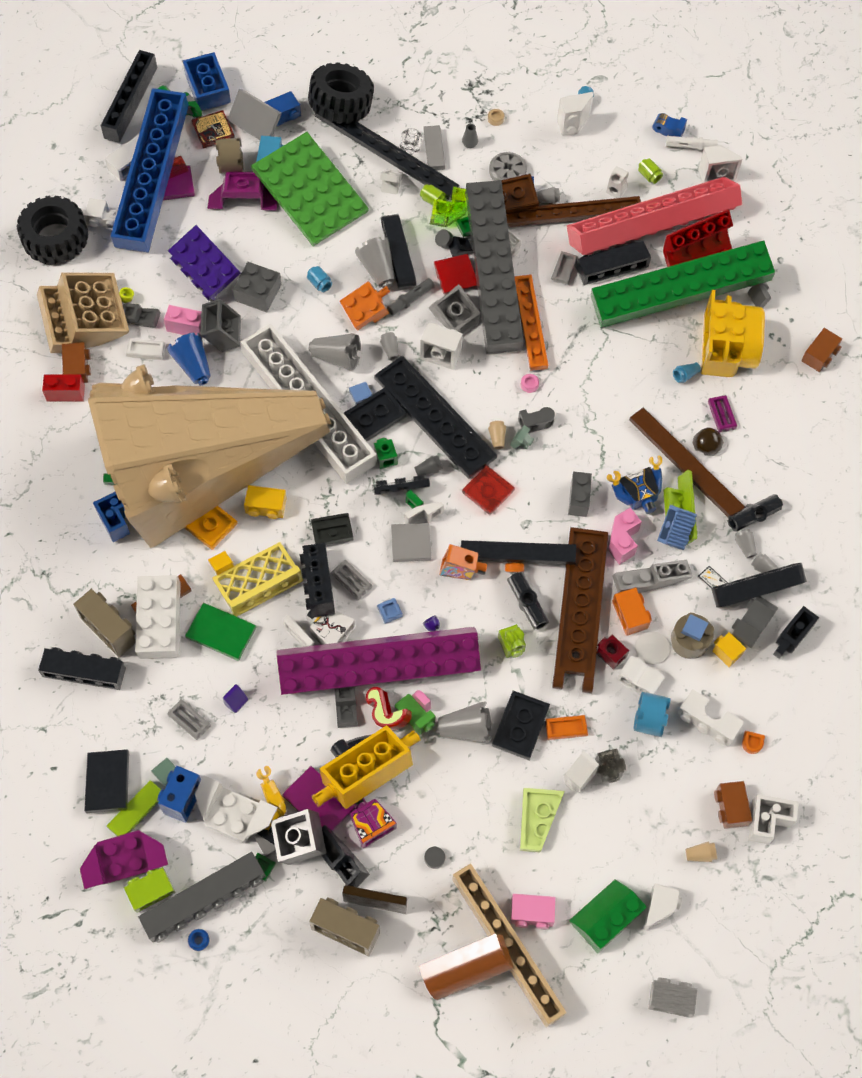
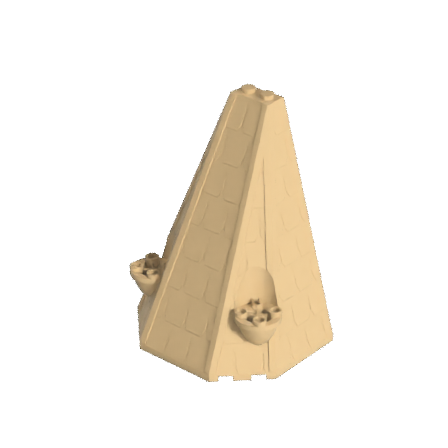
[88,364,331,548]

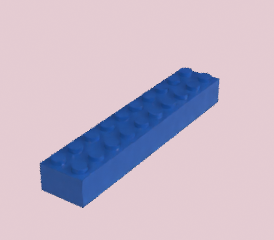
[110,88,189,253]

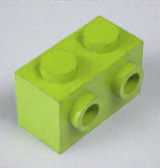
[123,867,176,913]

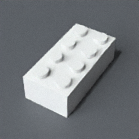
[135,575,181,659]

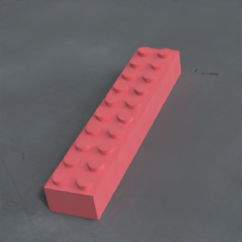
[566,177,742,255]

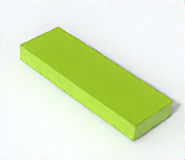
[106,780,161,836]

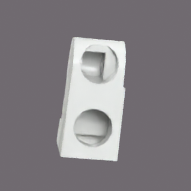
[606,166,629,198]

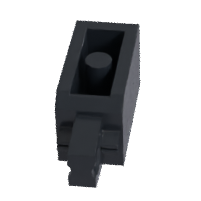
[773,606,820,659]

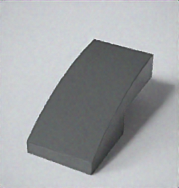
[123,304,161,328]
[335,686,358,728]

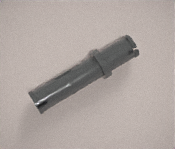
[387,278,435,316]

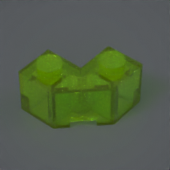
[429,187,467,227]

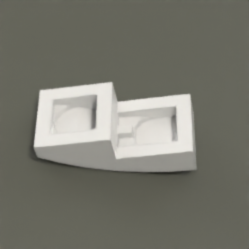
[404,502,444,524]

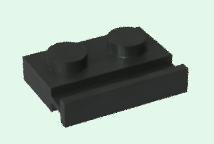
[311,513,354,545]

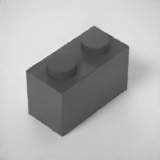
[568,471,592,517]

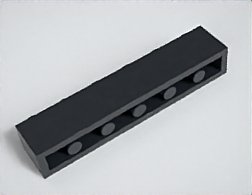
[100,50,158,143]

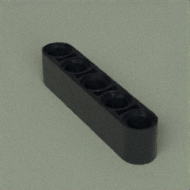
[381,214,416,289]
[711,563,807,608]

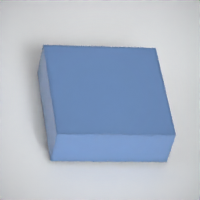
[349,382,372,405]
[377,598,403,624]
[681,614,708,641]

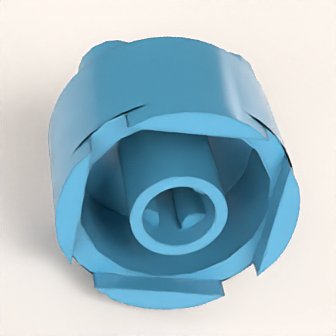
[633,692,671,737]

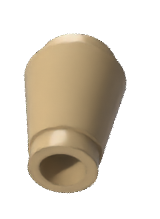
[488,421,506,449]
[685,841,717,862]

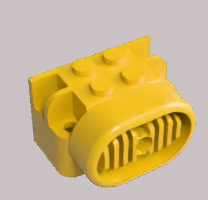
[701,290,765,377]

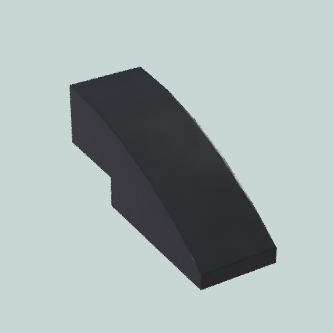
[321,825,370,887]

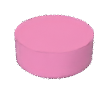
[521,374,539,393]

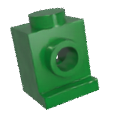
[374,438,398,469]

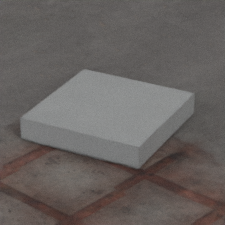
[391,523,431,562]

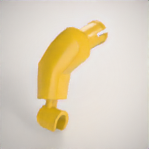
[256,766,286,830]

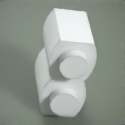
[617,656,665,695]

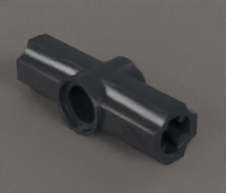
[727,494,783,532]
[507,572,549,630]

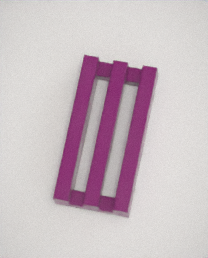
[708,395,737,433]

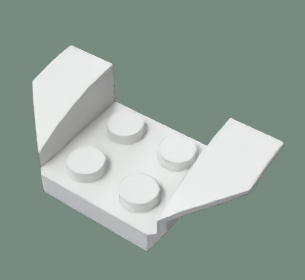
[195,775,278,843]

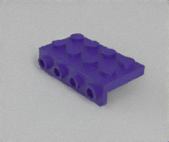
[168,225,241,301]

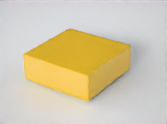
[208,551,234,575]

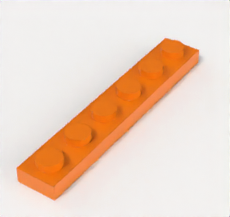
[515,275,548,371]

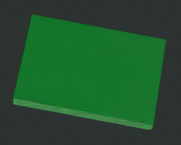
[185,602,256,661]

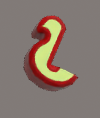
[366,687,412,731]

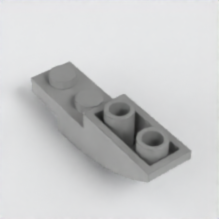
[612,559,693,593]

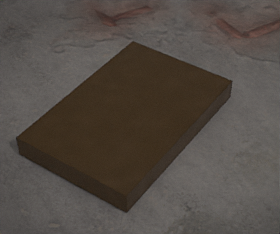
[342,885,407,914]

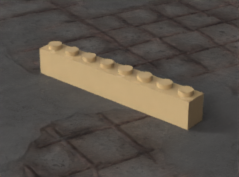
[452,863,567,1028]

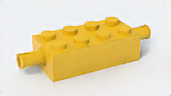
[312,725,420,809]

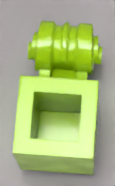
[498,624,526,658]

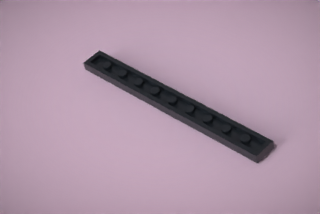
[314,112,460,200]

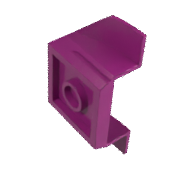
[207,172,277,210]
[80,830,168,889]

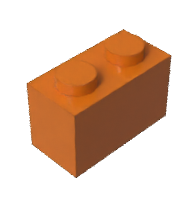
[612,587,652,636]

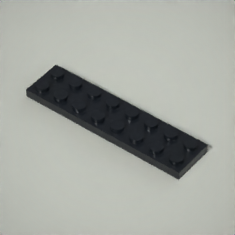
[374,355,497,479]

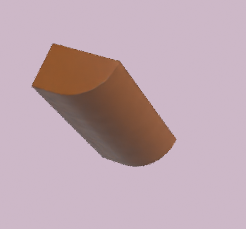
[419,934,515,1000]

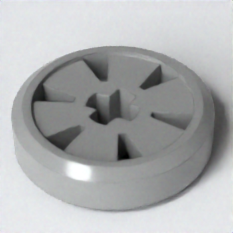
[489,152,527,181]

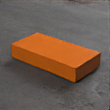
[545,715,588,740]

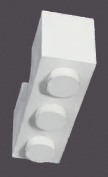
[677,689,745,747]

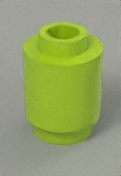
[638,158,663,184]
[420,184,446,208]

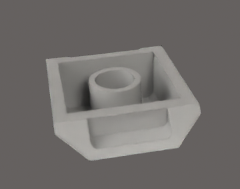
[429,285,481,336]

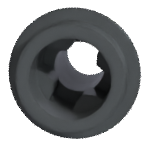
[462,123,478,148]
[414,455,443,476]

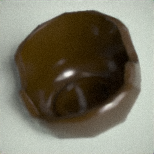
[692,427,724,456]

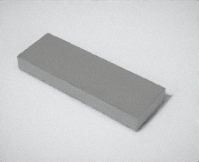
[423,125,445,170]

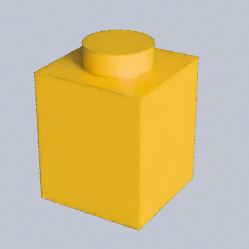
[712,632,746,667]

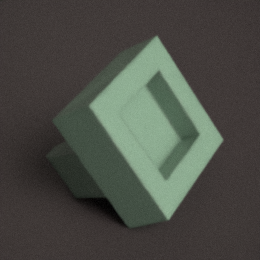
[510,425,534,449]

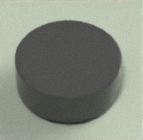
[435,229,453,248]
[424,846,445,869]

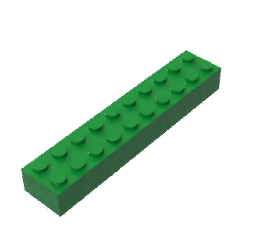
[591,240,775,328]

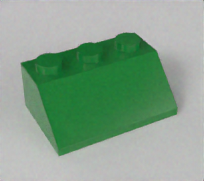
[569,879,647,954]

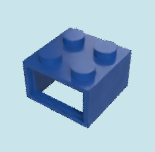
[157,765,201,823]

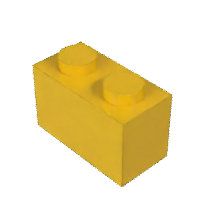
[244,485,287,519]

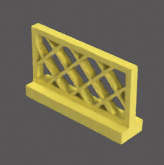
[212,542,303,617]

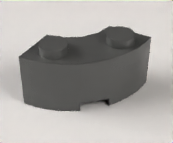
[732,596,778,648]

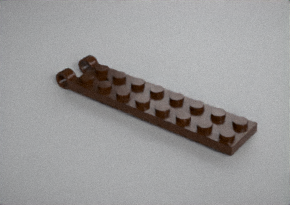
[552,527,608,694]

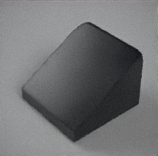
[449,236,473,257]

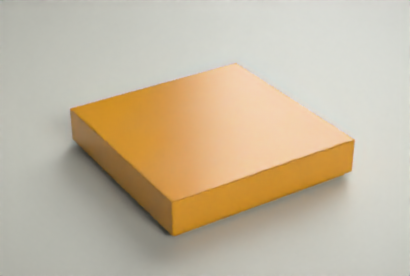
[184,506,238,550]

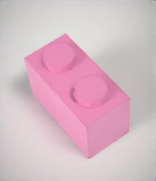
[164,305,202,337]
[510,894,555,930]

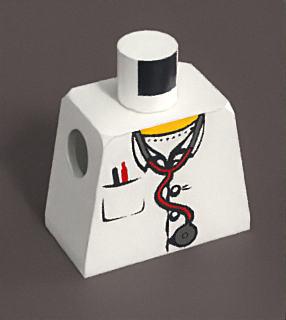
[306,610,355,645]

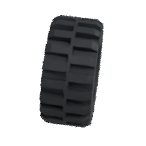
[308,62,374,124]
[17,195,89,265]

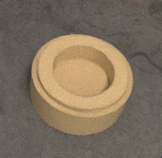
[488,109,505,126]

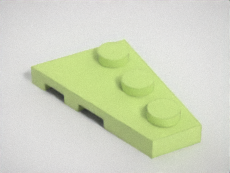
[520,788,565,852]

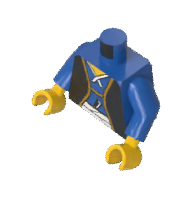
[607,455,662,514]

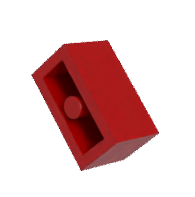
[42,374,85,402]

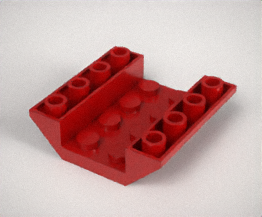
[663,209,733,267]

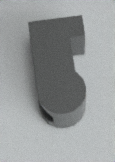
[518,407,555,433]

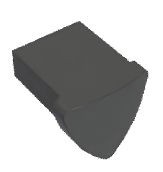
[748,282,771,308]

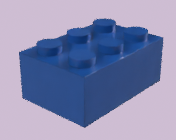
[182,52,231,111]

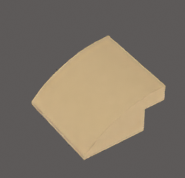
[37,273,129,353]

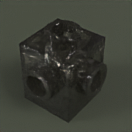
[595,748,626,783]

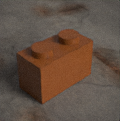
[801,327,843,373]
[62,342,91,383]
[714,781,752,829]

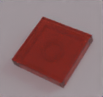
[462,465,515,515]

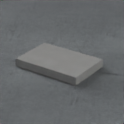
[227,89,282,140]

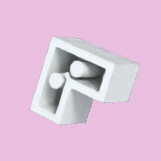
[748,794,799,844]

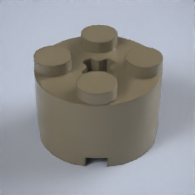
[216,138,244,174]
[671,612,714,659]

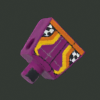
[350,798,397,849]

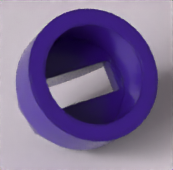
[423,615,440,632]

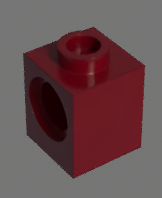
[597,634,630,670]

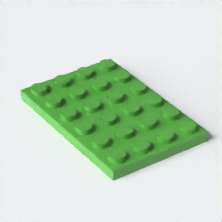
[251,132,369,246]

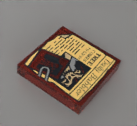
[191,110,235,149]

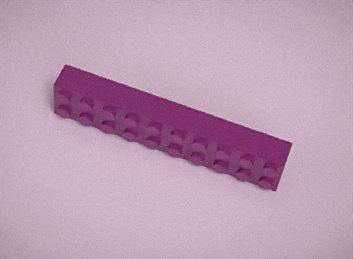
[277,626,481,695]

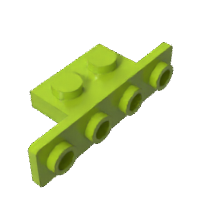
[663,470,698,545]

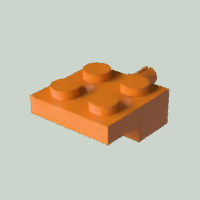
[340,281,390,330]

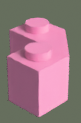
[608,507,642,565]

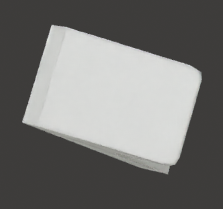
[380,169,403,195]

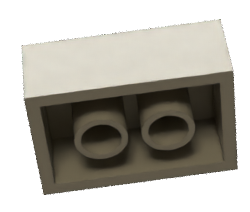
[73,588,136,658]
[309,897,380,957]

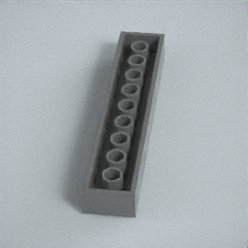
[465,180,523,354]

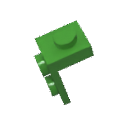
[395,694,436,736]

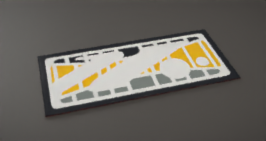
[698,566,728,588]

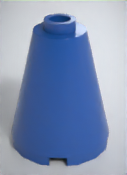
[167,332,211,386]

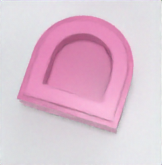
[412,690,431,712]

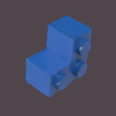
[93,492,130,542]

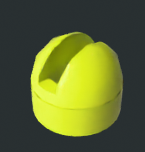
[119,287,134,303]

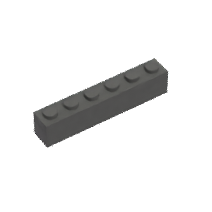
[138,851,266,943]

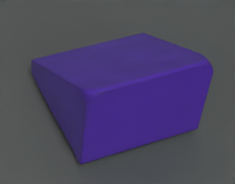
[223,684,248,713]

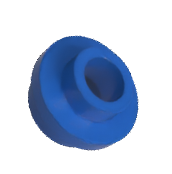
[188,929,210,951]

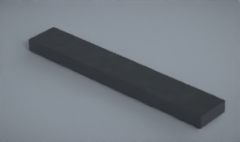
[461,540,576,565]

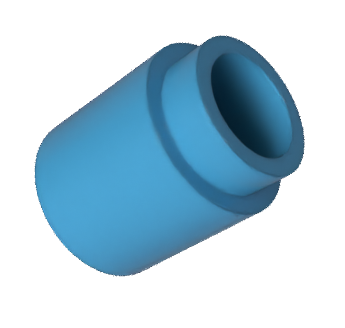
[307,266,332,292]

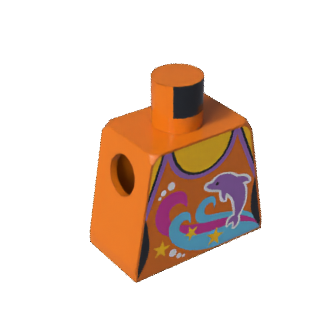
[439,544,487,580]

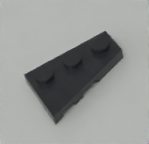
[372,475,430,495]

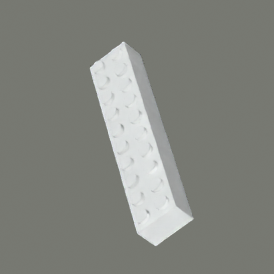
[240,324,377,484]

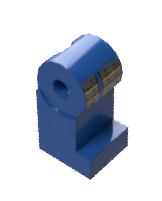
[652,113,687,137]

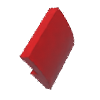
[433,254,477,294]

